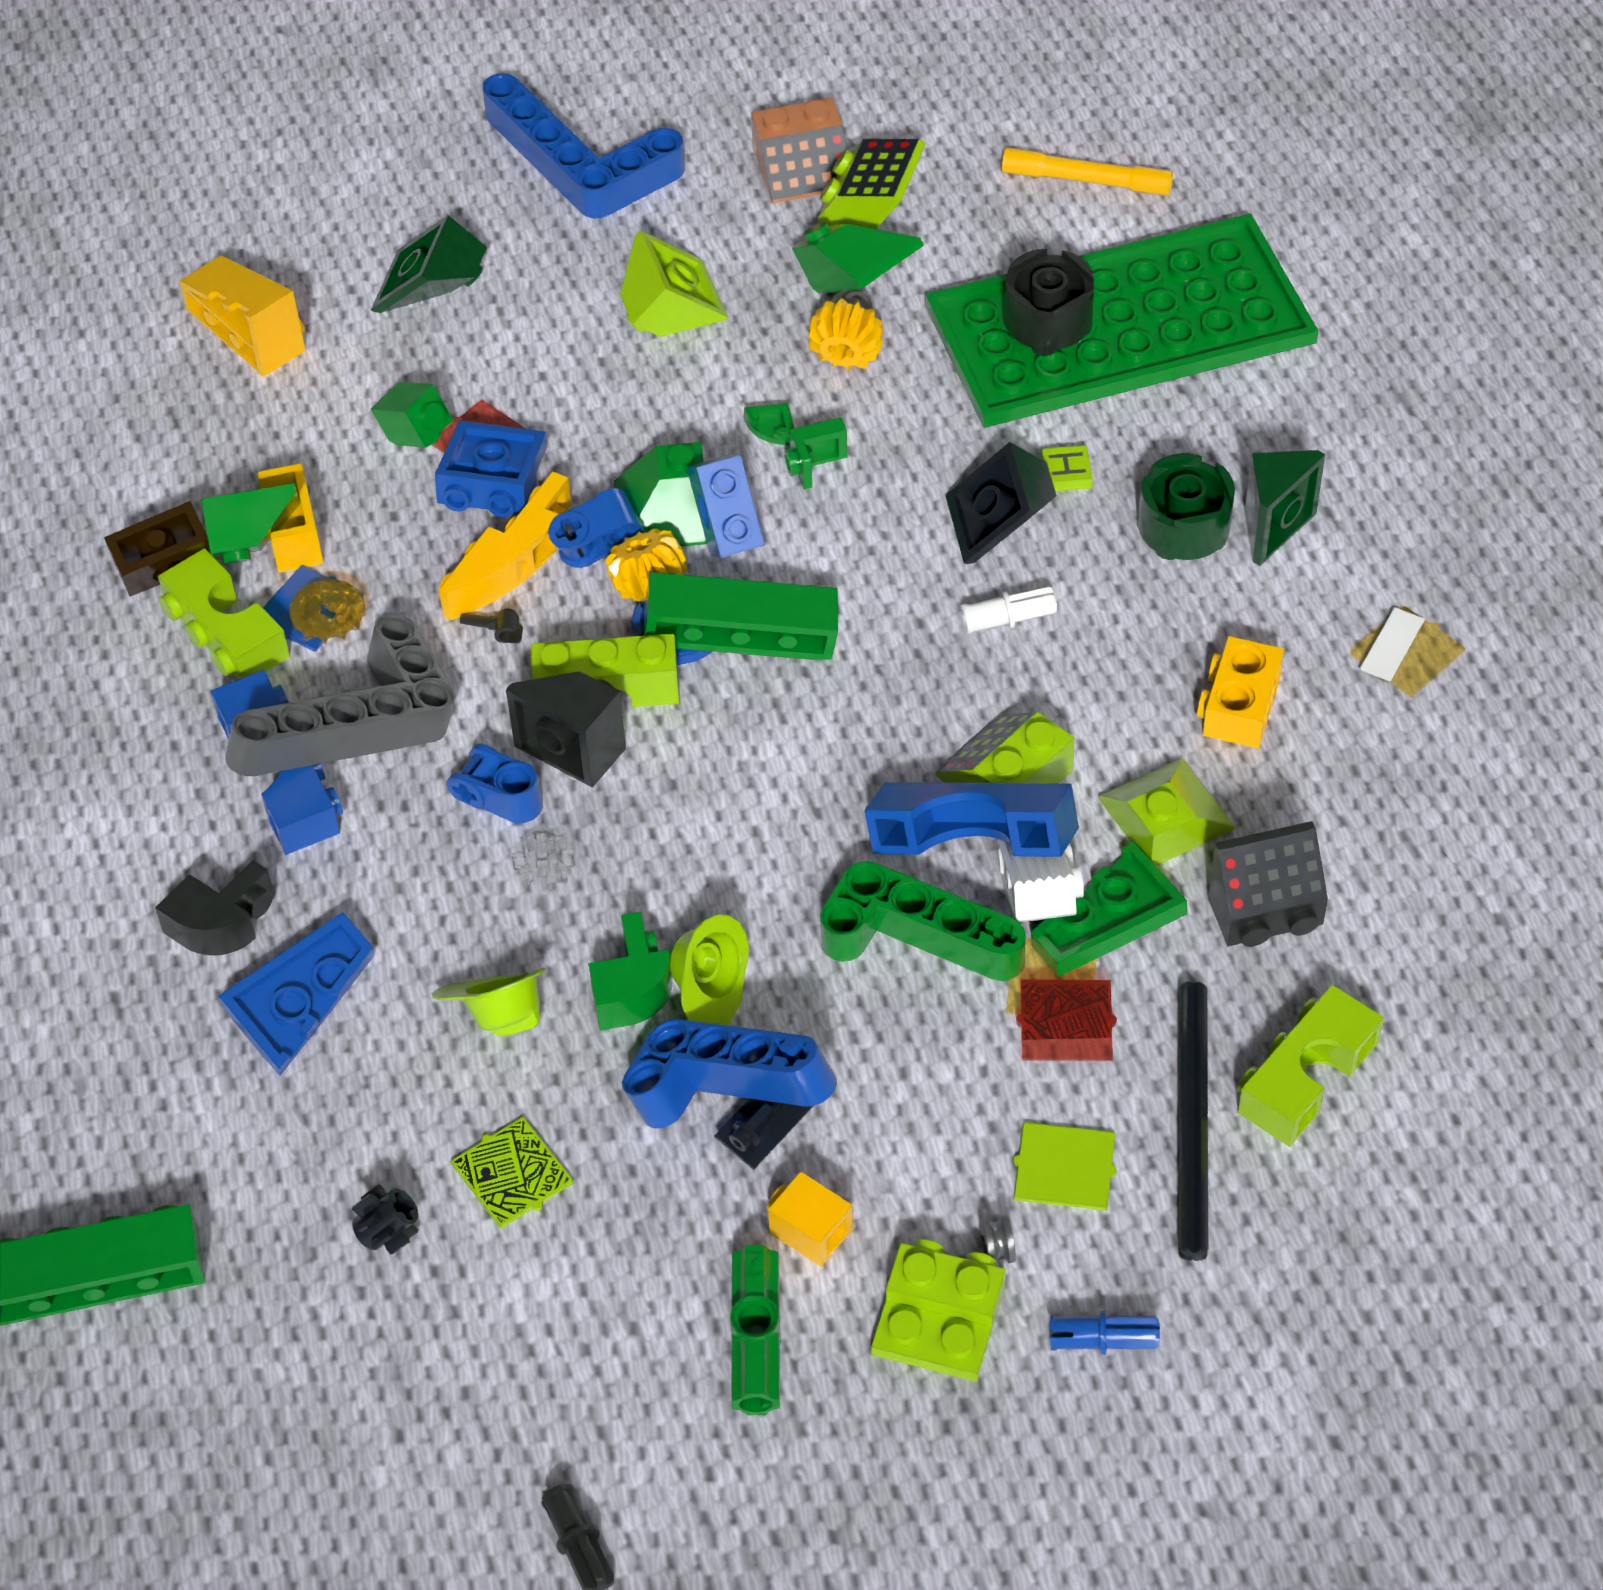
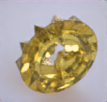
[290,579,366,644]

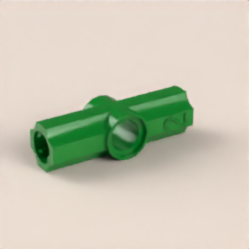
[730,1245,781,1415]

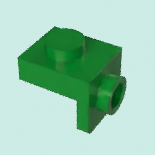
[784,417,848,490]

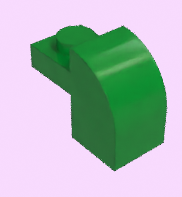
[588,911,673,1031]

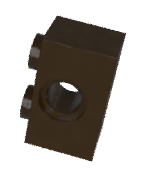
[104,501,211,597]

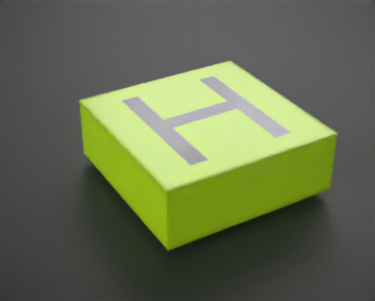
[1041,445,1093,491]

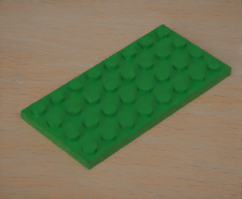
[925,213,1319,428]

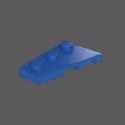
[218,912,374,1075]

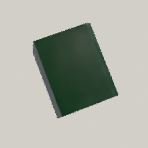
[1245,450,1325,566]

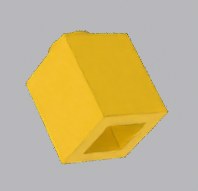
[767,1172,853,1267]

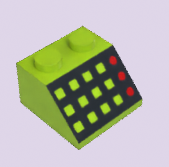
[817,139,926,229]
[935,711,1075,783]

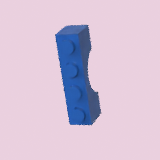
[210,670,343,855]
[864,782,1079,857]

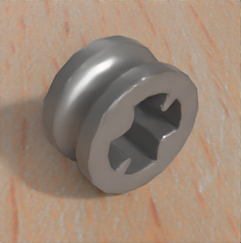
[979,1214,1016,1264]

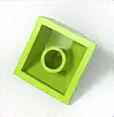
[620,230,728,337]
[1099,758,1235,866]

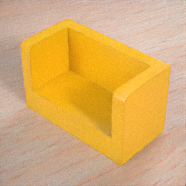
[257,463,324,573]

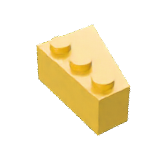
[179,255,306,377]

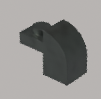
[155,860,275,956]

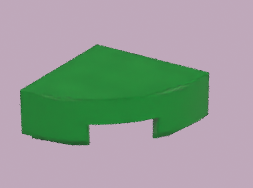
[743,403,795,445]

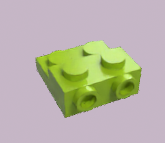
[871,1239,1006,1382]

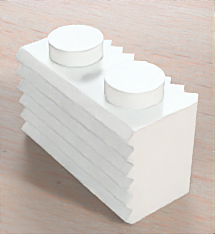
[997,839,1084,922]

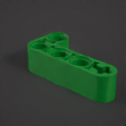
[820,861,1026,981]

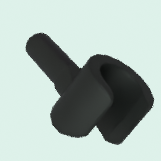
[460,608,523,643]

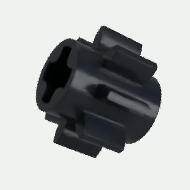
[352,1184,419,1255]

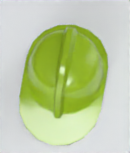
[670,914,749,1026]
[431,968,546,1036]

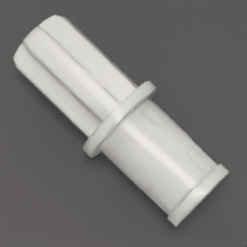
[961,587,1057,634]

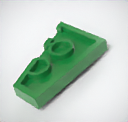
[1031,840,1188,977]

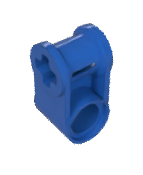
[548,488,644,568]
[446,744,543,823]

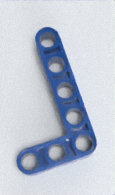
[482,73,685,219]

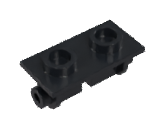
[714,1099,814,1170]

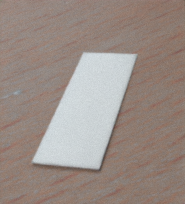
[1359,607,1425,682]

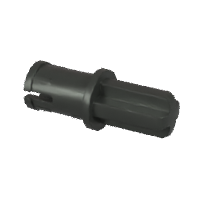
[541,1484,614,1590]

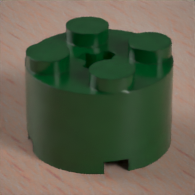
[1138,453,1235,560]

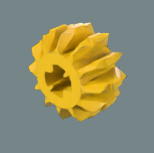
[808,298,883,371]
[605,529,688,601]

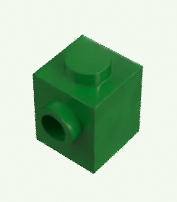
[370,382,453,448]

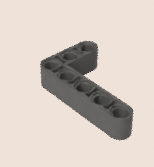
[225,613,456,776]

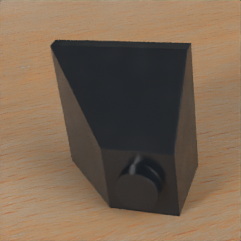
[945,442,1057,564]

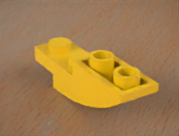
[438,471,572,620]

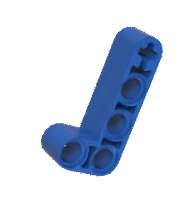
[622,1019,837,1128]

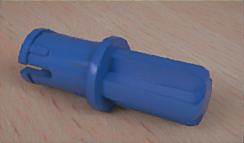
[1050,1311,1160,1355]

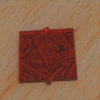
[1016,979,1117,1061]

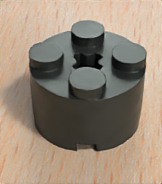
[1004,249,1094,356]

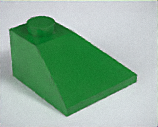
[792,222,924,293]
[614,442,707,547]
[201,483,301,564]

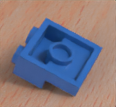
[435,421,547,517]

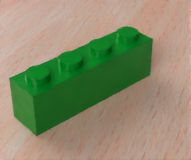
[644,572,838,660]
[0,1204,206,1326]

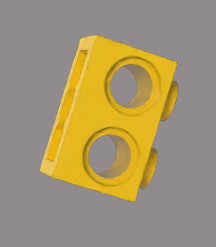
[1197,636,1285,749]

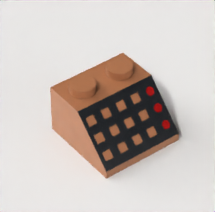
[751,97,847,204]

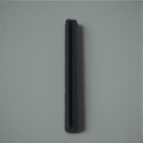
[1178,981,1209,1261]

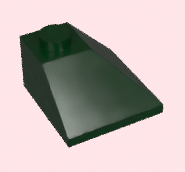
[371,215,487,313]

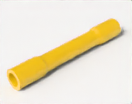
[1002,147,1173,196]

